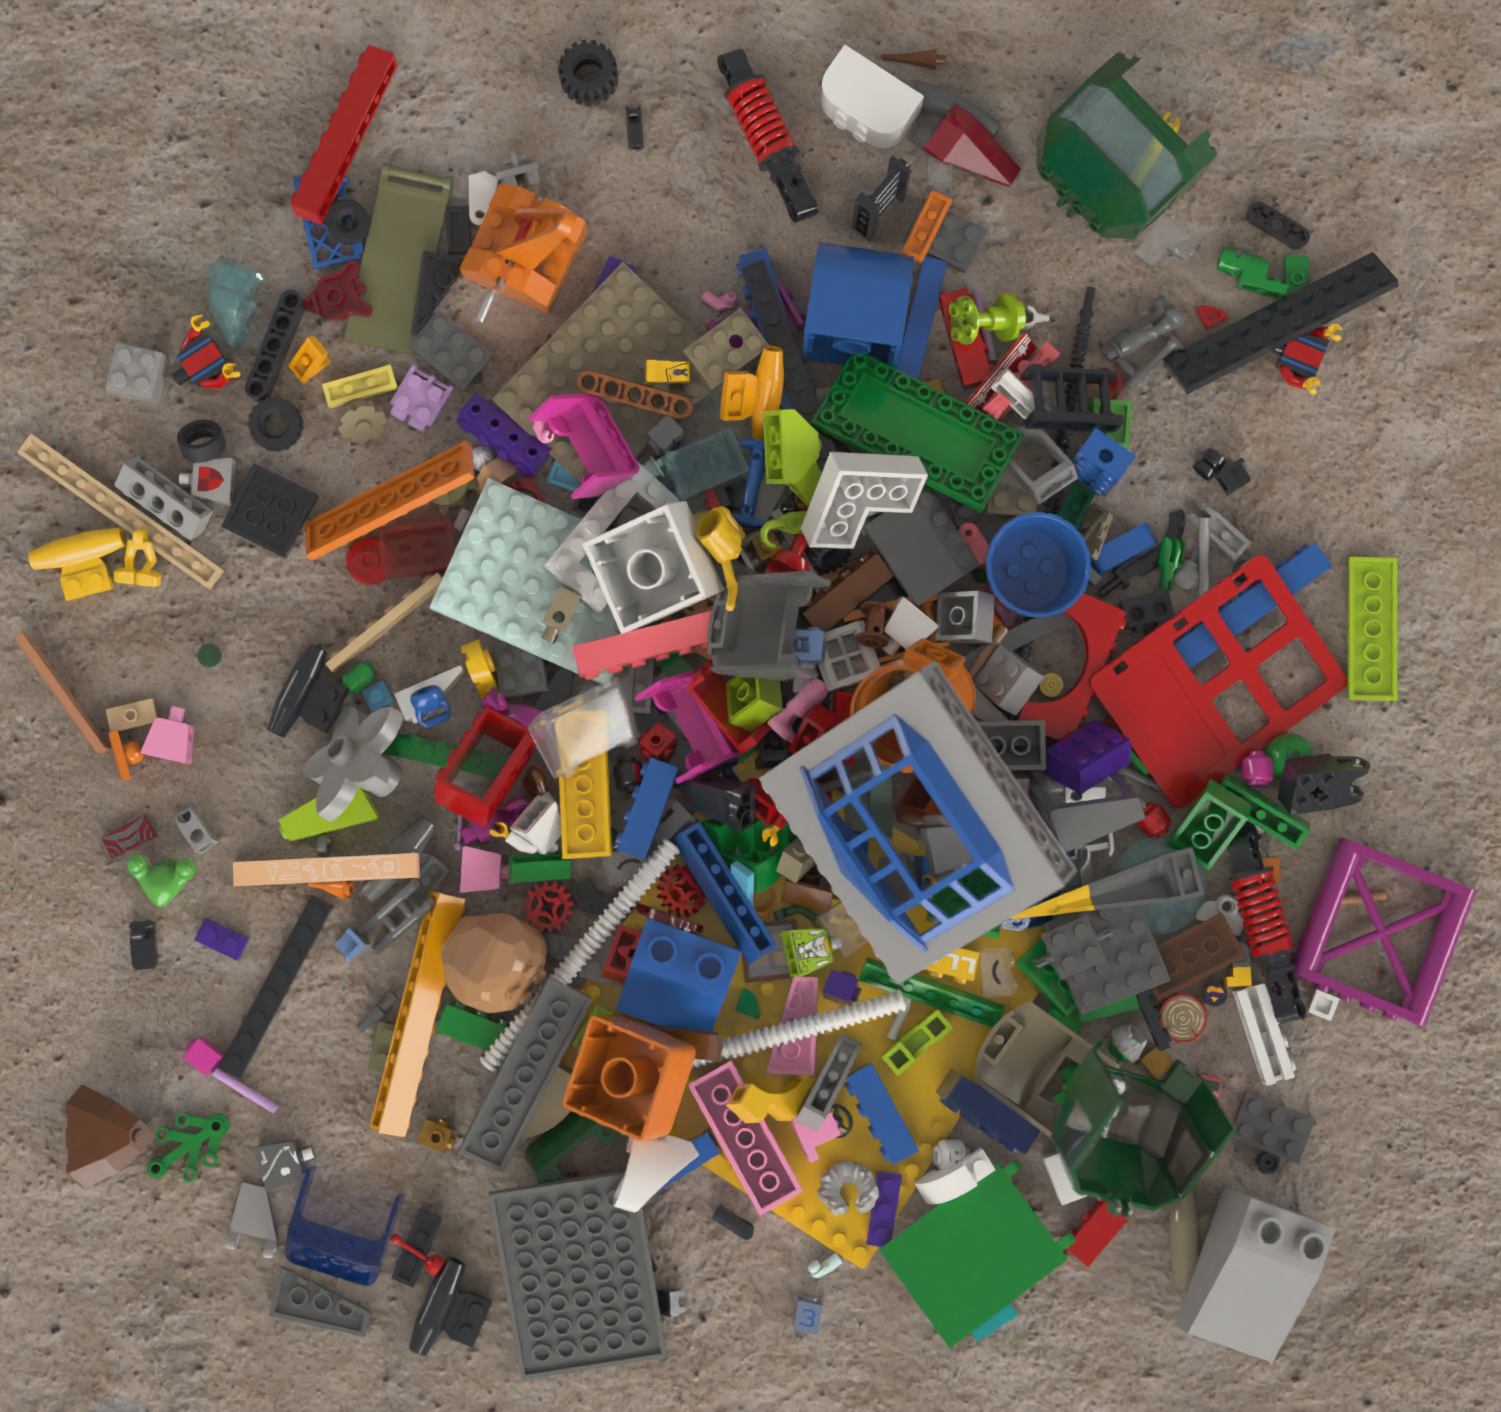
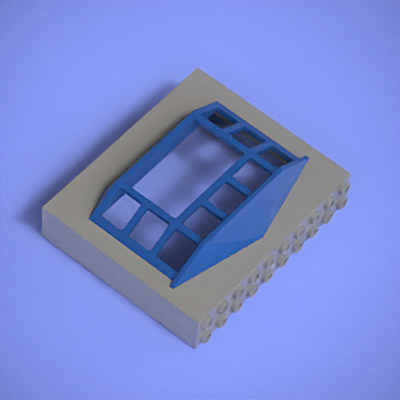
[759,660,1077,984]

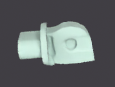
[642,451,678,478]

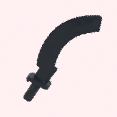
[1097,510,1185,598]

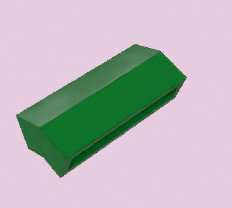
[508,852,571,884]

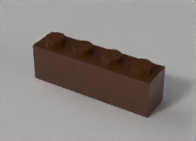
[798,551,894,632]

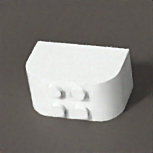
[821,44,924,149]

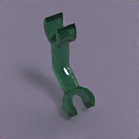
[773,905,828,929]

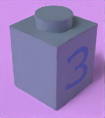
[793,1294,823,1335]

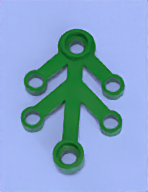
[147,1112,230,1182]

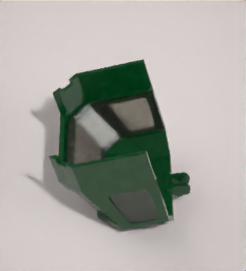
[1051,1038,1237,1219]

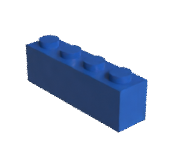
[615,758,679,860]
[844,1062,919,1165]

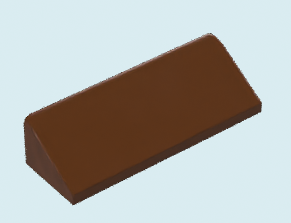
[649,1025,723,1061]

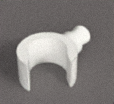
[1024,306,1049,329]

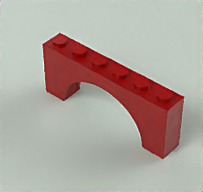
[1014,593,1127,742]

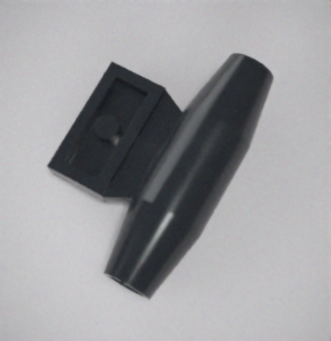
[267,644,349,738]
[409,1257,492,1356]

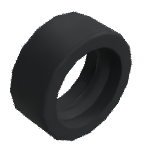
[177,419,226,463]

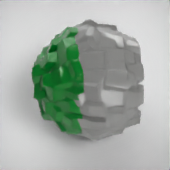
[1108,1024,1147,1063]

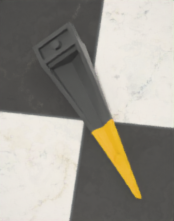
[1010,847,1205,919]

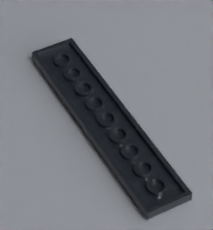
[1163,252,1399,395]

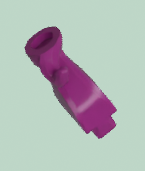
[479,687,553,747]
[460,796,528,846]

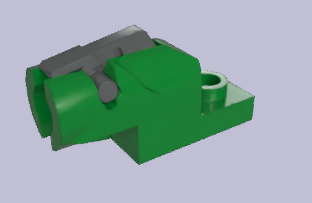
[1216,246,1288,299]

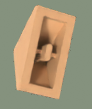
[474,457,519,495]

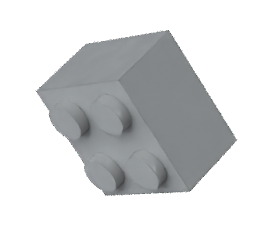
[105,343,170,405]
[936,591,995,644]
[973,644,1044,716]

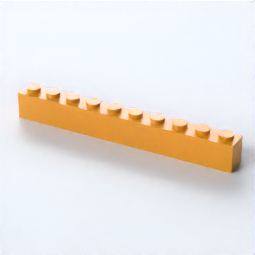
[369,890,465,1137]

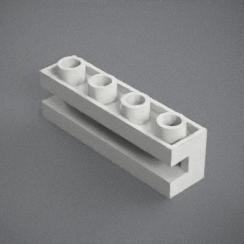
[1232,982,1296,1086]

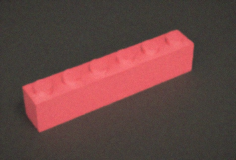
[572,611,712,680]

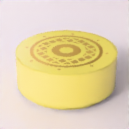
[1039,673,1064,698]

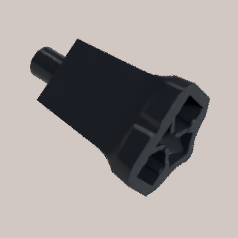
[680,772,756,832]

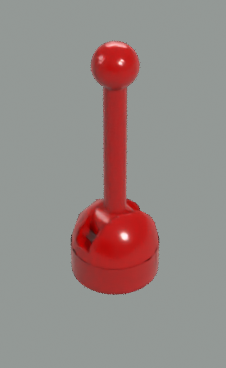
[390,1234,446,1276]

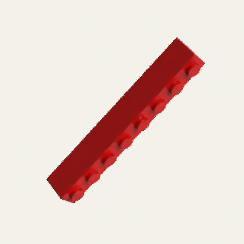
[290,45,398,225]

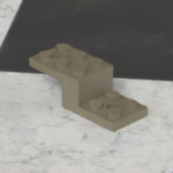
[643,308,769,420]

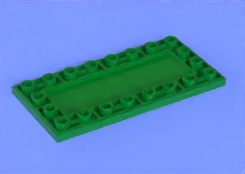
[810,354,1024,513]

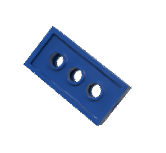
[1072,428,1136,496]

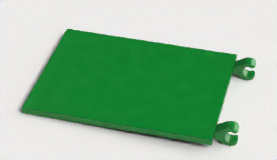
[878,1160,1076,1349]

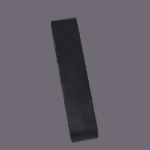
[245,290,305,403]

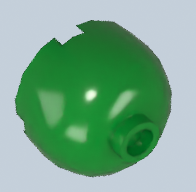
[1265,733,1314,780]

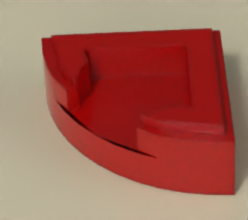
[1195,305,1228,330]

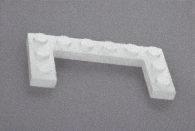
[544,463,682,613]

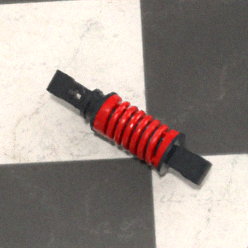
[717,48,818,223]
[1227,832,1306,1024]

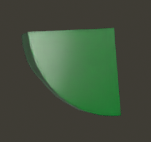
[735,988,760,1020]

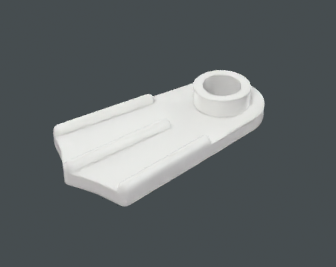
[469,171,498,226]

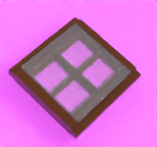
[741,919,797,983]

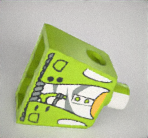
[780,928,841,977]

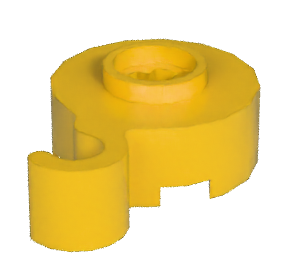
[460,639,499,699]

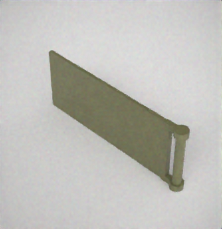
[344,163,454,355]

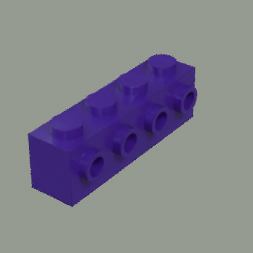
[457,392,552,479]

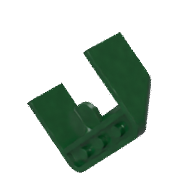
[525,1111,629,1184]

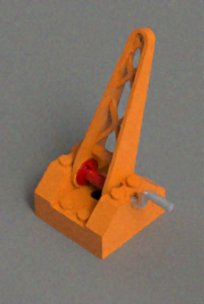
[460,184,588,324]

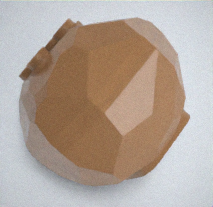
[441,913,547,1013]

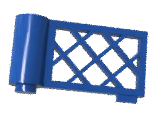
[293,173,364,269]

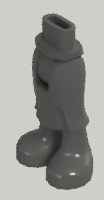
[1100,294,1184,361]

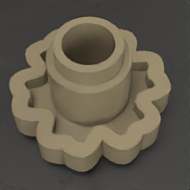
[337,399,387,444]

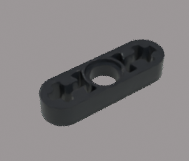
[1246,201,1310,250]

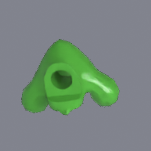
[127,853,197,908]

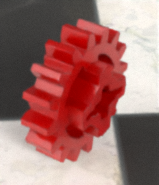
[656,864,707,917]
[522,881,575,933]

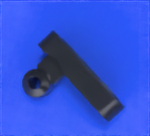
[129,920,158,970]

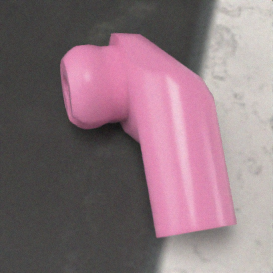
[701,290,737,311]
[533,421,554,443]

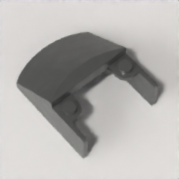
[707,571,831,682]

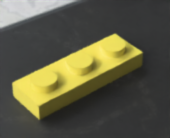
[322,364,398,409]

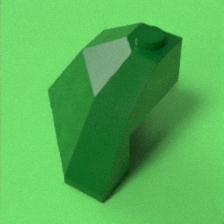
[701,816,798,892]

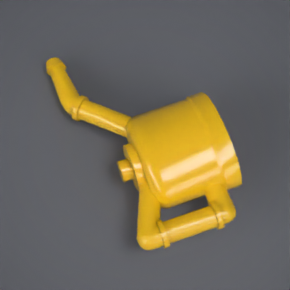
[696,506,745,611]

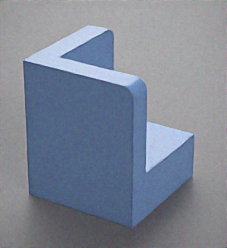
[335,927,370,962]

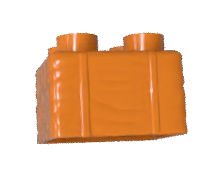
[563,1016,696,1141]

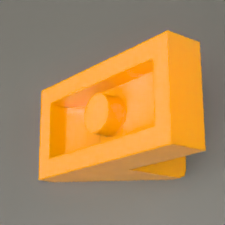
[288,335,331,384]

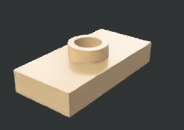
[106,698,159,732]

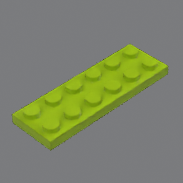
[1347,557,1398,701]

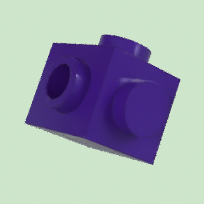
[822,969,862,1006]

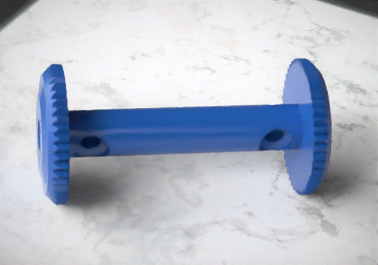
[731,438,766,529]

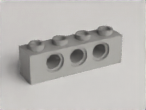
[114,457,213,541]

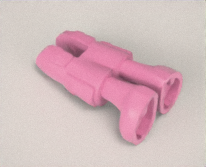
[767,679,828,744]

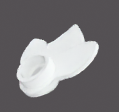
[1195,894,1244,936]

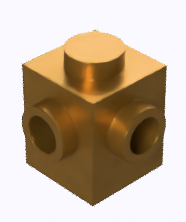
[416,1117,457,1154]

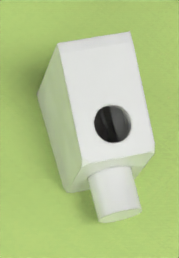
[882,596,939,656]

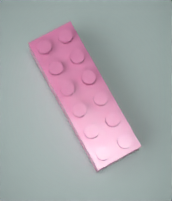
[688,1059,803,1216]

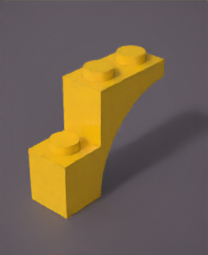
[726,1075,814,1123]

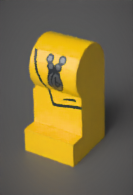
[645,360,690,385]

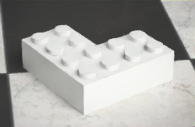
[801,452,928,548]

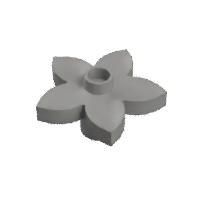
[302,704,404,822]

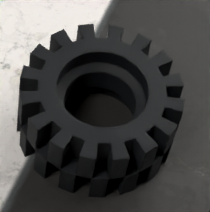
[805,544,852,574]

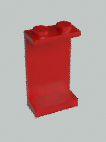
[687,659,772,755]

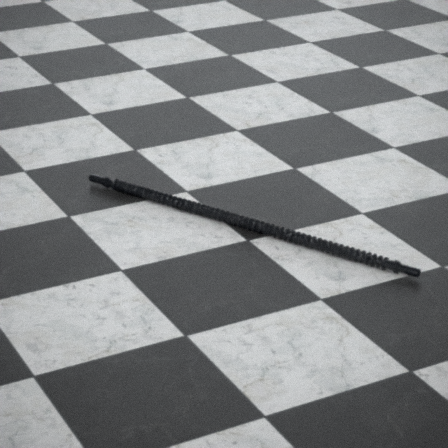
[1007,287,1096,721]

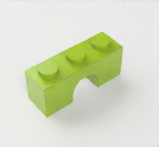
[880,1008,953,1076]

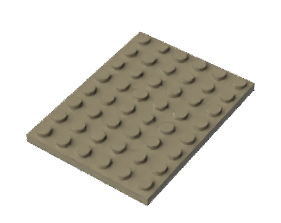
[492,262,701,497]

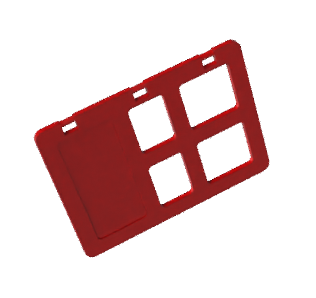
[1089,555,1347,808]

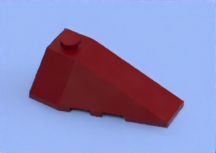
[923,102,1021,187]

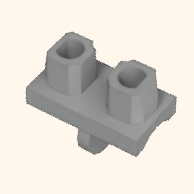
[496,149,539,186]

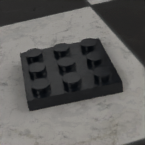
[221,463,319,559]

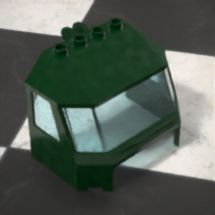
[1036,52,1218,240]

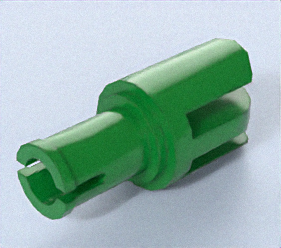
[1157,537,1186,591]
[339,661,375,697]

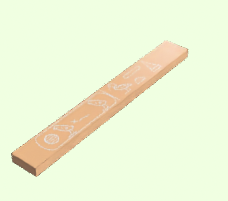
[233,853,420,886]

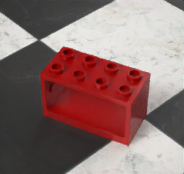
[433,706,537,829]

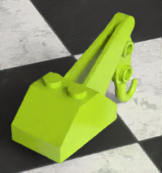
[760,409,822,548]

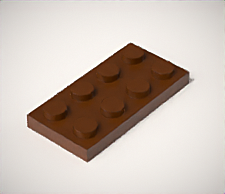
[1152,912,1246,1001]

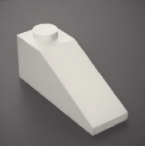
[395,665,466,724]

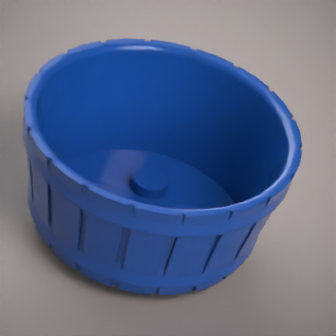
[986,512,1091,618]

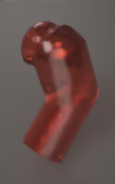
[1109,369,1124,400]

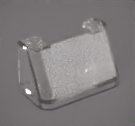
[527,678,640,779]

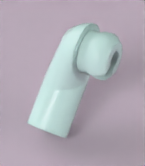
[808,1252,843,1278]

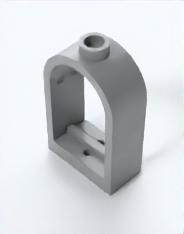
[1007,426,1078,505]

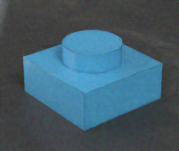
[362,680,394,713]

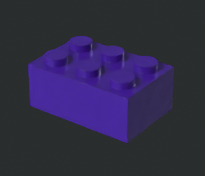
[1044,720,1131,795]

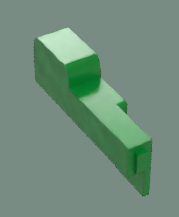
[1045,994,1139,1035]

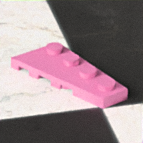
[766,976,818,1076]

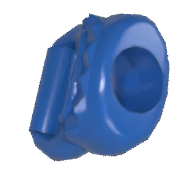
[410,685,451,728]

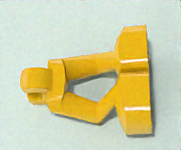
[114,528,162,587]

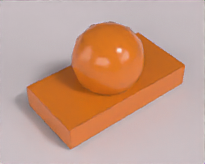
[108,730,144,781]

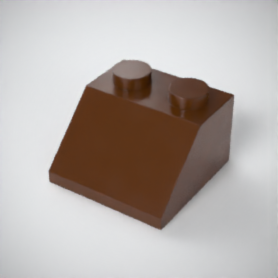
[780,864,833,913]

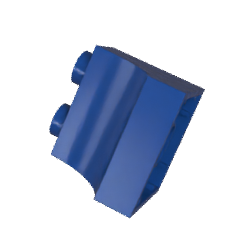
[616,917,741,1031]

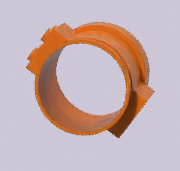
[850,638,976,773]

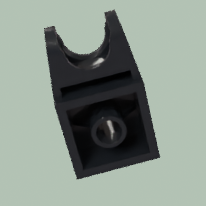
[1277,753,1370,815]

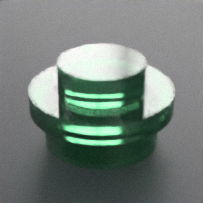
[197,644,222,668]

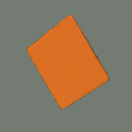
[1262,858,1281,882]

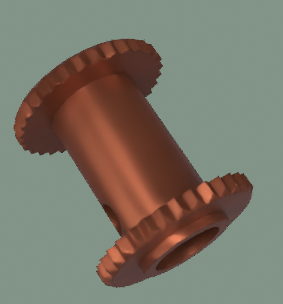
[856,601,893,648]

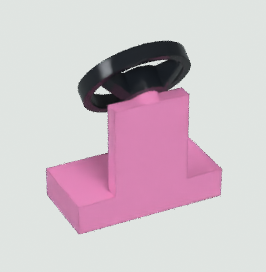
[790,1104,853,1163]

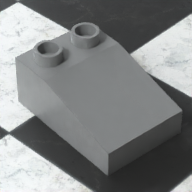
[1175,1185,1336,1363]

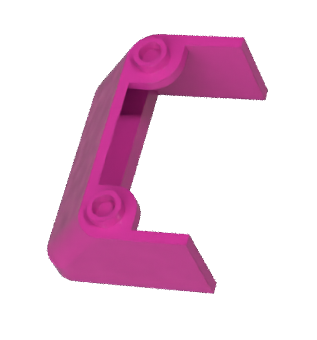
[528,393,640,499]
[635,669,741,784]

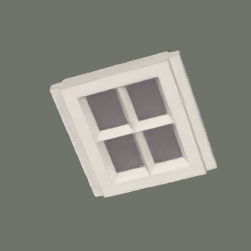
[818,620,880,692]

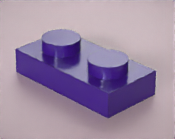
[194,918,250,961]

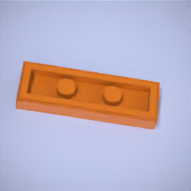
[900,189,953,264]

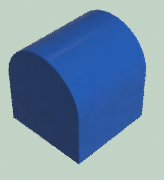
[802,242,914,368]

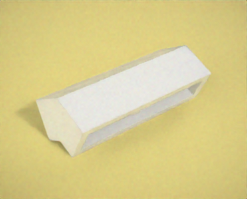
[991,368,1050,419]

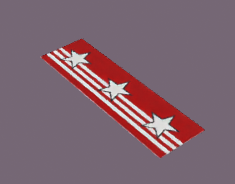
[966,332,1037,412]

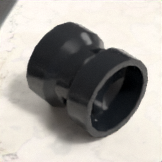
[1192,448,1226,481]

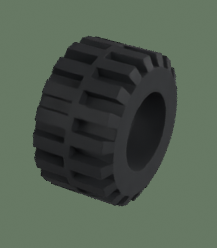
[558,39,619,106]

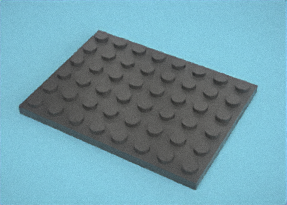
[489,1170,667,1380]

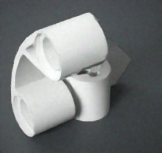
[613,1135,699,1212]

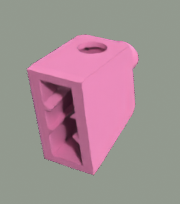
[141,706,194,764]
[460,846,508,893]

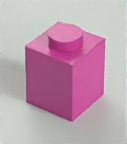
[183,1037,225,1076]

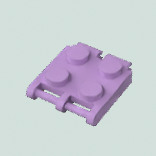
[389,364,455,433]

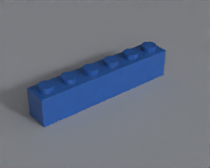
[672,822,777,964]

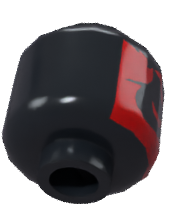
[613,757,644,795]

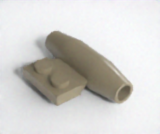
[1169,1189,1215,1290]

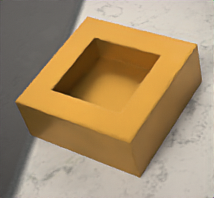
[1139,1045,1174,1079]

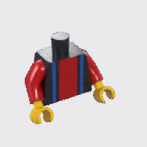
[172,314,240,389]
[1272,323,1343,395]

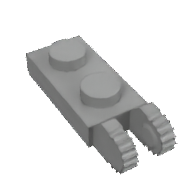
[1186,501,1251,561]

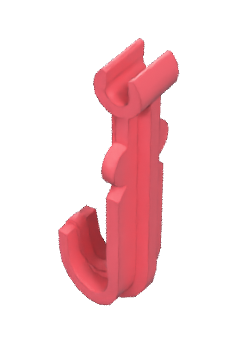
[981,341,1060,421]

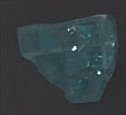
[207,258,263,352]

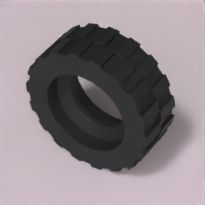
[248,397,303,452]

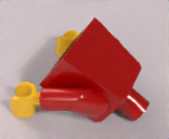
[747,778,788,846]

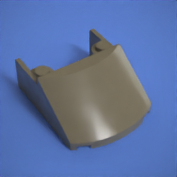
[973,1001,1121,1138]

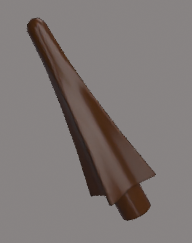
[881,49,946,70]

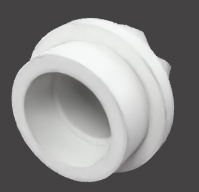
[472,447,493,471]

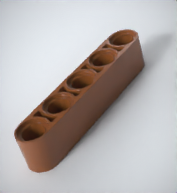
[577,370,694,418]

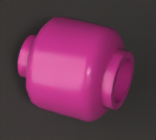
[1242,751,1274,787]

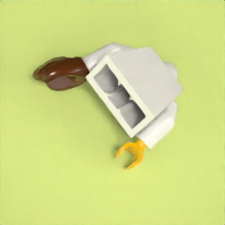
[489,765,561,854]

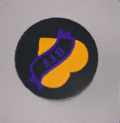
[1202,982,1227,1006]

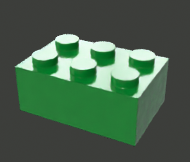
[1168,779,1252,870]

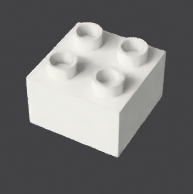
[582,501,724,634]

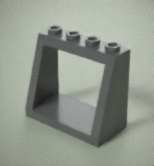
[1023,770,1146,853]

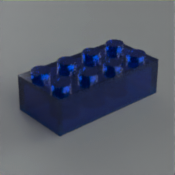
[936,1068,1041,1155]

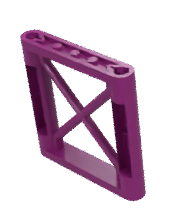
[1292,838,1476,1028]

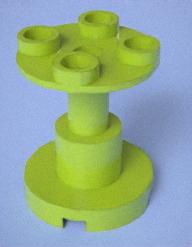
[949,293,1026,344]

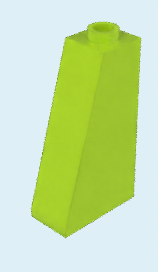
[278,787,381,841]

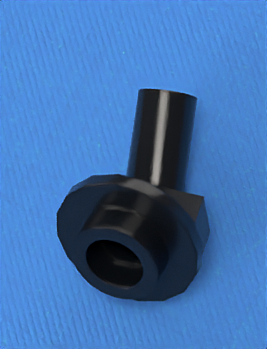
[780,492,802,515]
[754,730,780,752]

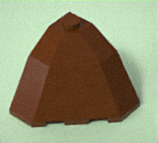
[65,1085,156,1189]

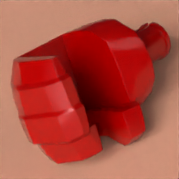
[764,534,809,574]

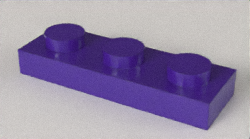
[866,1170,902,1247]

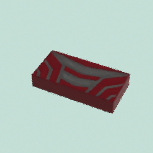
[101,815,157,859]

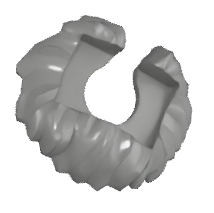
[817,1160,879,1215]

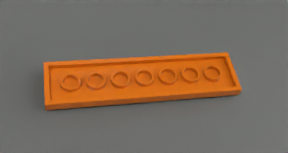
[305,440,474,561]

